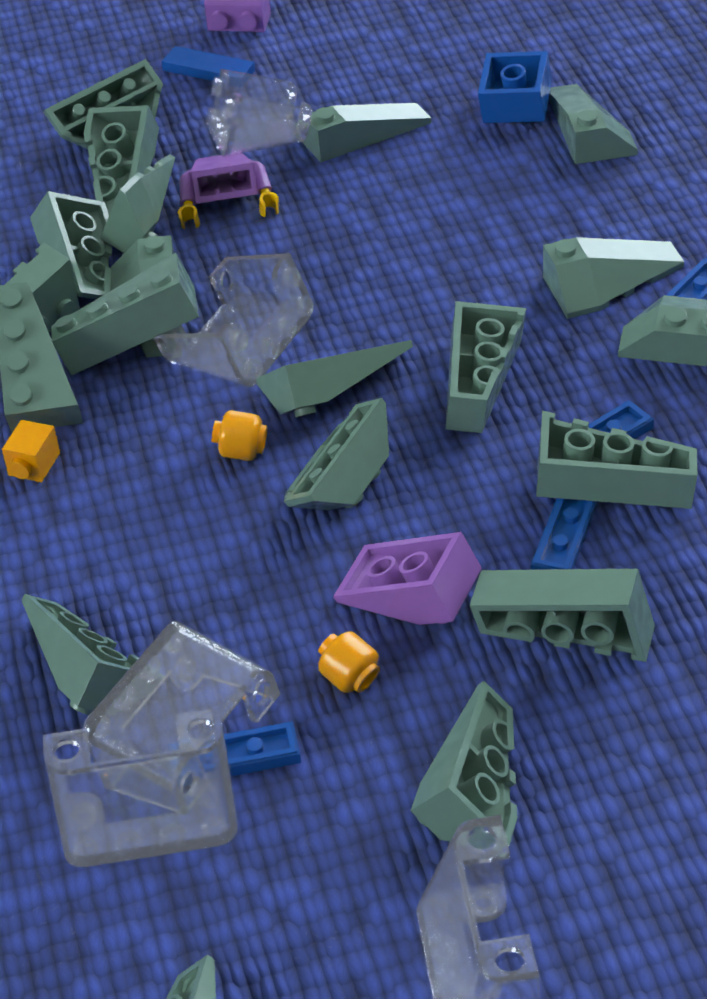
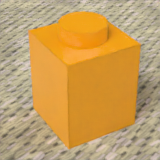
[2,420,60,483]

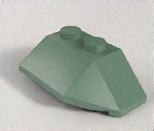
[43,59,163,149]
[618,295,707,366]
[284,398,389,510]

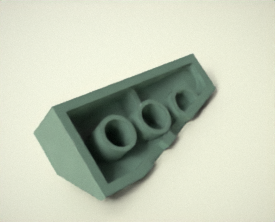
[292,103,432,163]
[84,105,159,214]
[100,154,175,253]
[21,594,163,715]
[410,681,517,850]

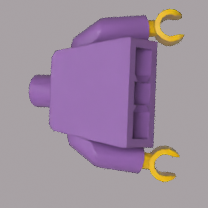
[178,153,279,229]

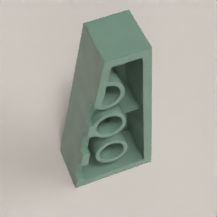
[4,242,80,332]
[51,253,199,375]
[0,282,83,433]
[445,301,527,433]
[536,410,698,509]
[470,569,655,662]

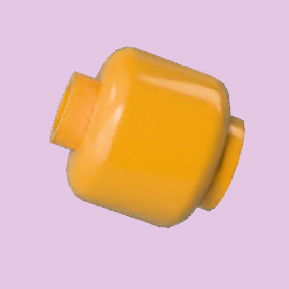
[212,410,267,461]
[318,631,380,693]

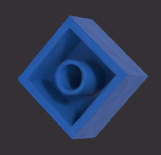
[478,51,552,123]

